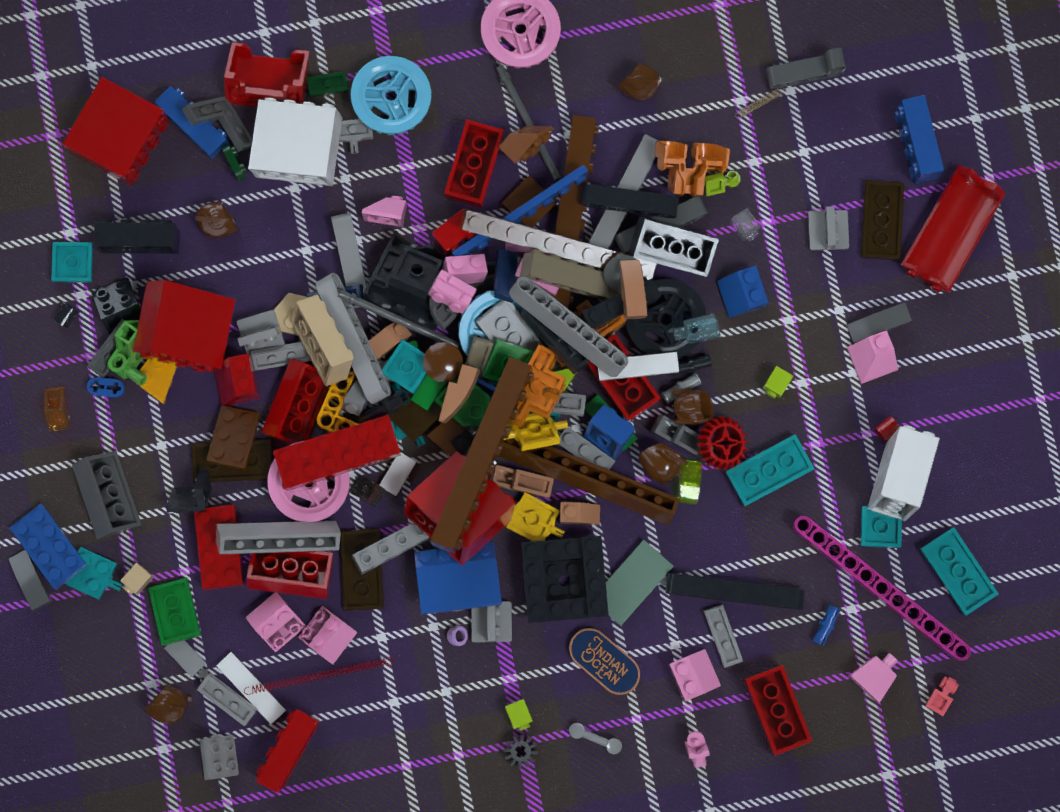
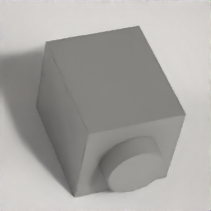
[342,381,369,417]

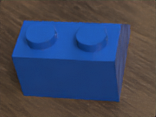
[717,266,769,318]
[584,405,635,460]

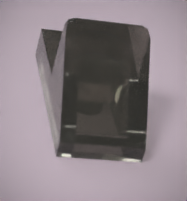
[349,475,386,507]

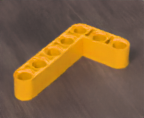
[317,370,358,433]

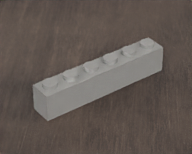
[216,521,341,554]

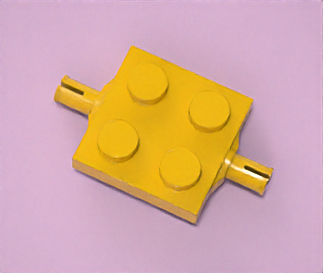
[504,413,568,451]
[506,492,565,541]

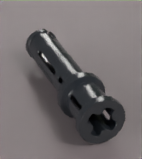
[357,389,410,424]

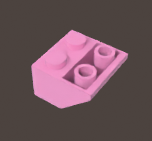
[245,592,306,652]
[298,606,357,664]

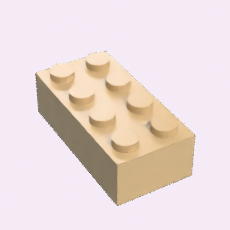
[291,294,354,386]

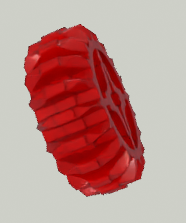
[696,416,749,470]

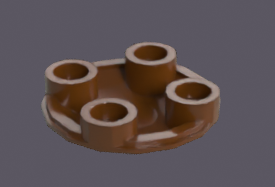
[423,342,463,382]

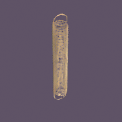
[735,88,785,118]

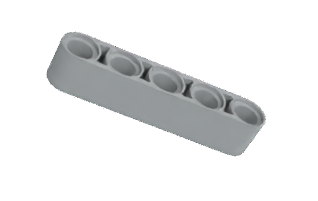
[331,213,367,309]

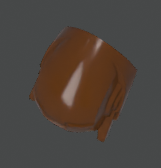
[617,62,662,101]
[195,201,239,239]
[672,389,715,425]
[639,443,688,486]
[143,685,193,725]

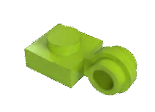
[704,171,741,196]

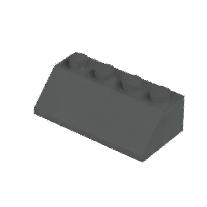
[72,451,142,540]

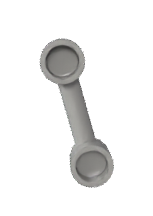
[569,723,622,754]

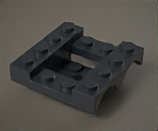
[363,230,445,331]
[521,535,609,623]

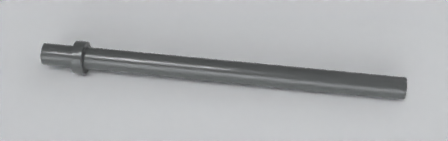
[496,65,561,181]
[337,290,459,348]

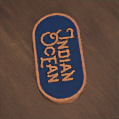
[569,628,640,695]

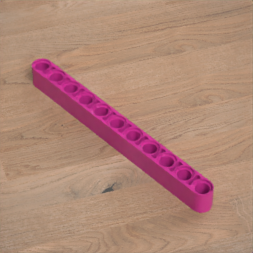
[792,516,971,661]

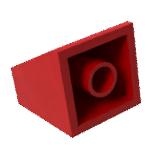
[214,354,261,406]

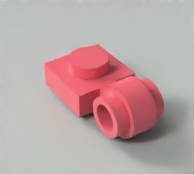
[925,676,959,716]

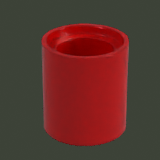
[874,416,900,442]

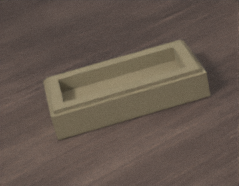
[464,336,494,379]

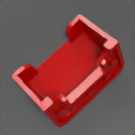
[224,42,310,107]

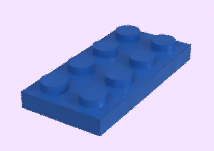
[10,503,88,590]

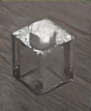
[730,208,761,241]

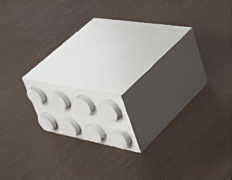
[248,98,343,186]
[868,425,939,521]

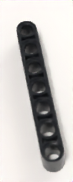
[666,573,805,610]

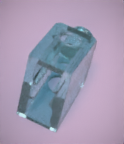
[673,314,721,343]

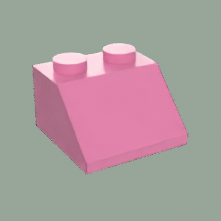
[668,649,721,702]

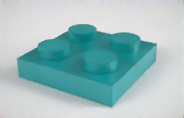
[51,242,93,283]
[382,339,427,394]
[860,506,902,548]

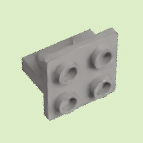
[808,206,849,250]
[237,310,286,358]
[471,602,512,642]
[200,735,239,780]

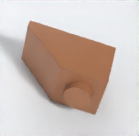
[369,322,412,360]
[560,502,600,525]

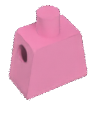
[848,653,898,703]

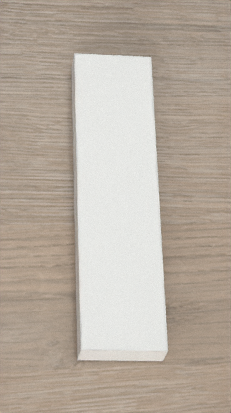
[598,352,679,381]
[216,652,286,724]

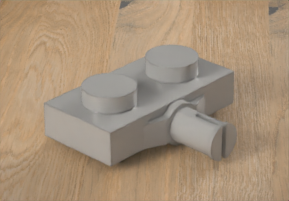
[339,119,373,154]

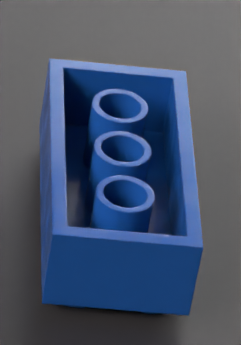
[894,95,944,184]

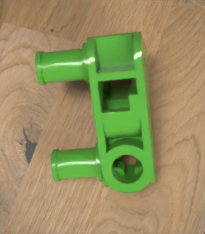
[107,320,147,386]

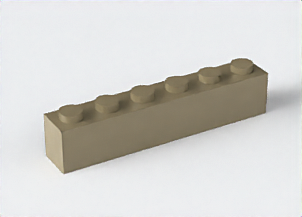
[520,249,621,301]

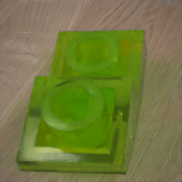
[677,460,702,504]

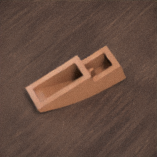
[619,260,647,319]
[439,364,480,423]
[488,465,554,498]

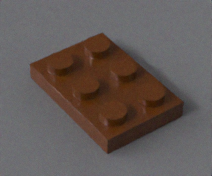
[206,405,261,471]

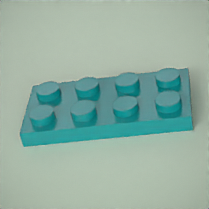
[725,434,814,507]
[920,527,999,616]

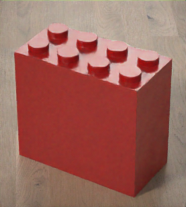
[62,77,169,186]
[133,280,235,373]
[404,452,516,566]

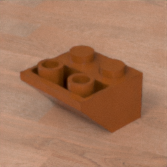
[499,126,554,164]

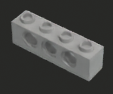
[352,523,431,575]

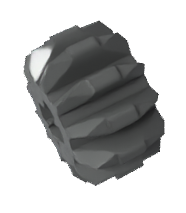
[504,734,538,769]

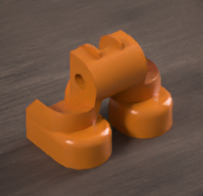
[655,141,730,197]

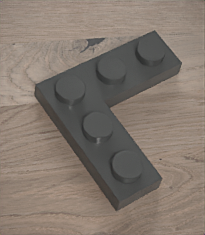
[182,96,253,152]

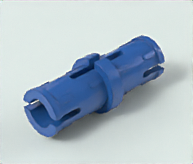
[812,604,841,646]

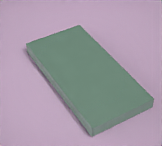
[606,540,674,626]

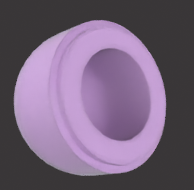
[447,626,468,646]

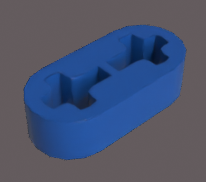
[87,377,126,398]

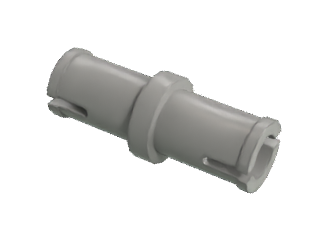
[661,373,701,404]

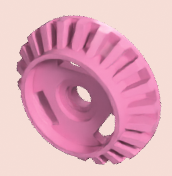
[481,0,561,69]
[268,441,350,522]

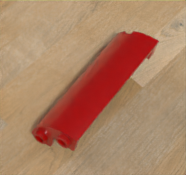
[901,165,1006,293]

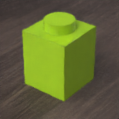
[762,366,793,399]
[505,699,533,731]

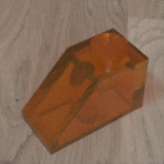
[44,385,70,431]

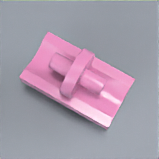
[685,731,710,768]

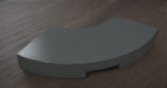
[429,296,457,331]

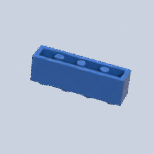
[154,86,228,159]

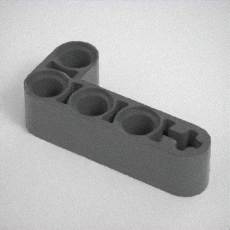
[765,48,846,89]

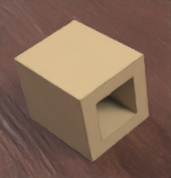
[120,563,154,595]

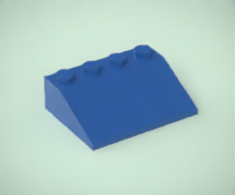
[414,542,502,615]

